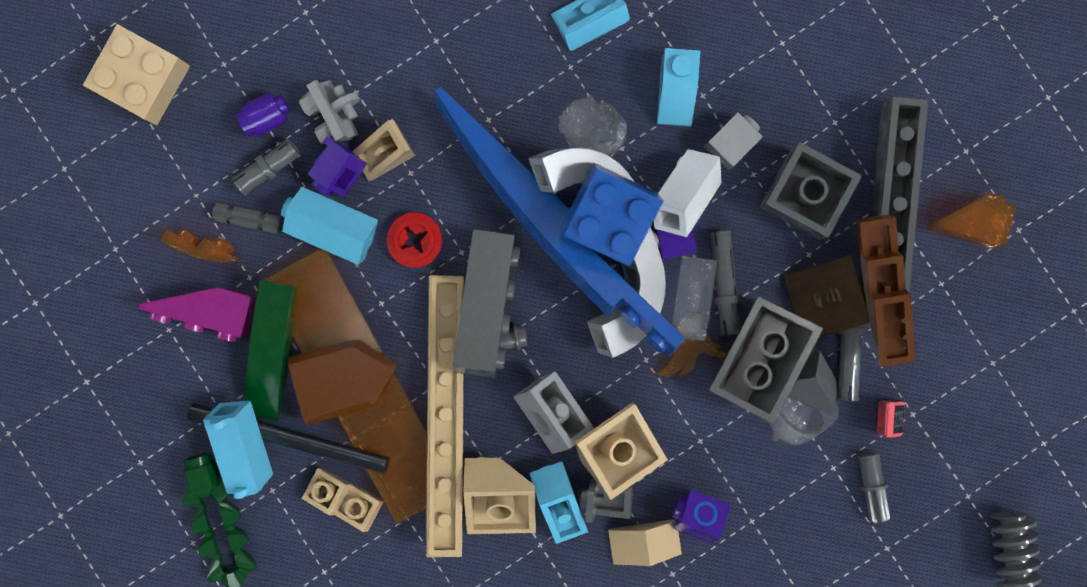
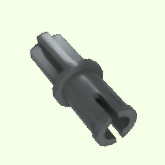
[857,452,890,523]

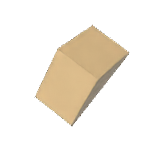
[352,119,415,181]
[608,519,682,566]

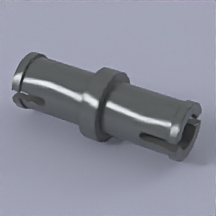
[232,138,301,195]

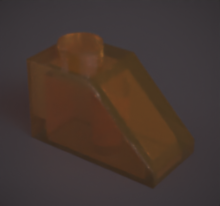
[928,193,1017,248]

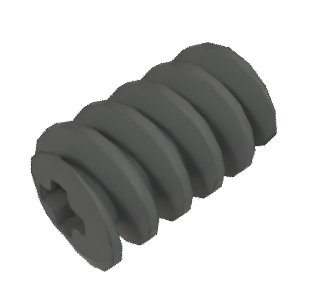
[990,512,1042,587]

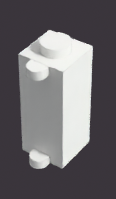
[654,149,722,237]

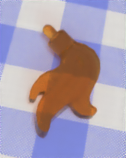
[658,330,727,377]

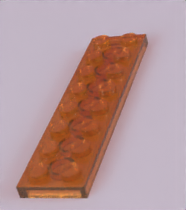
[265,249,427,524]

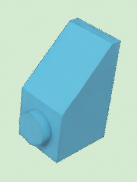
[657,48,700,127]
[529,461,588,544]

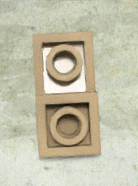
[302,468,384,532]

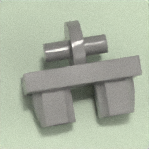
[299,80,360,144]

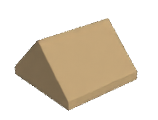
[575,402,667,500]

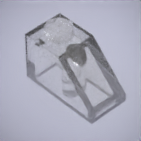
[672,256,717,341]

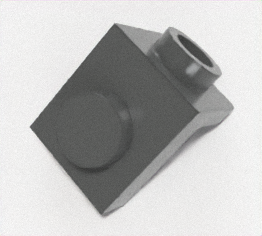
[580,477,634,523]

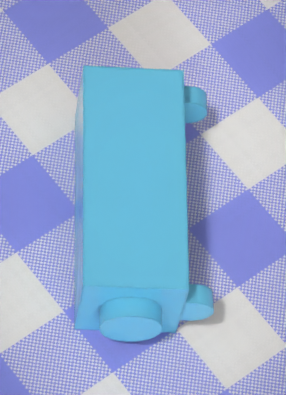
[281,187,378,265]
[203,401,273,499]

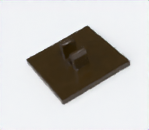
[784,255,870,337]

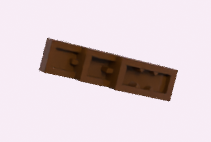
[856,214,916,367]

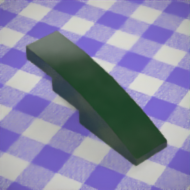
[245,279,298,421]

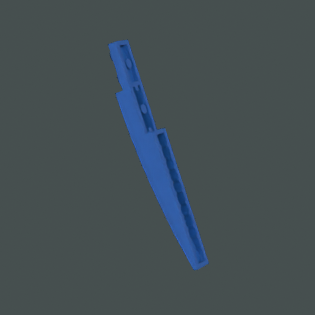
[435,87,685,357]

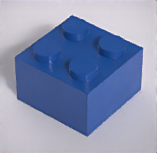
[561,162,664,266]

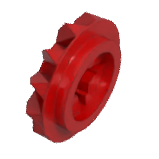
[387,213,443,268]

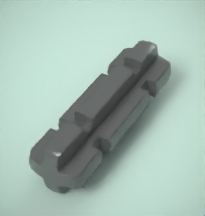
[212,203,281,234]

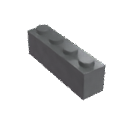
[452,229,521,378]

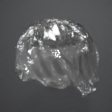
[558,95,628,157]

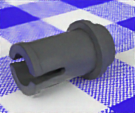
[500,323,528,351]

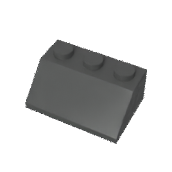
[709,296,823,424]

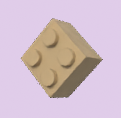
[83,24,190,125]

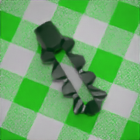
[182,452,257,587]

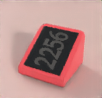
[876,400,905,438]

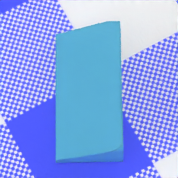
[551,0,630,51]

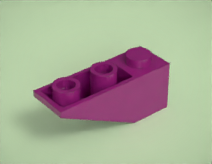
[139,287,257,342]

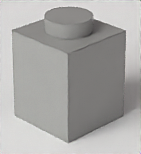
[704,113,763,170]

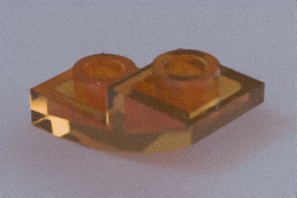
[160,228,241,264]

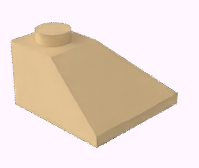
[463,457,536,534]

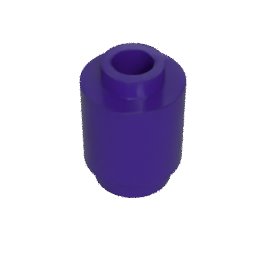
[236,91,291,138]

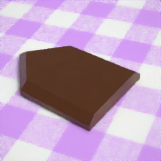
[288,339,398,425]

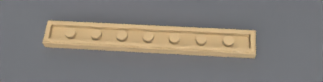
[426,275,464,557]

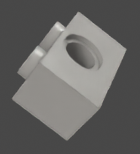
[514,371,594,454]

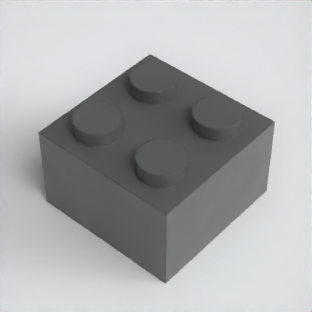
[759,142,862,240]

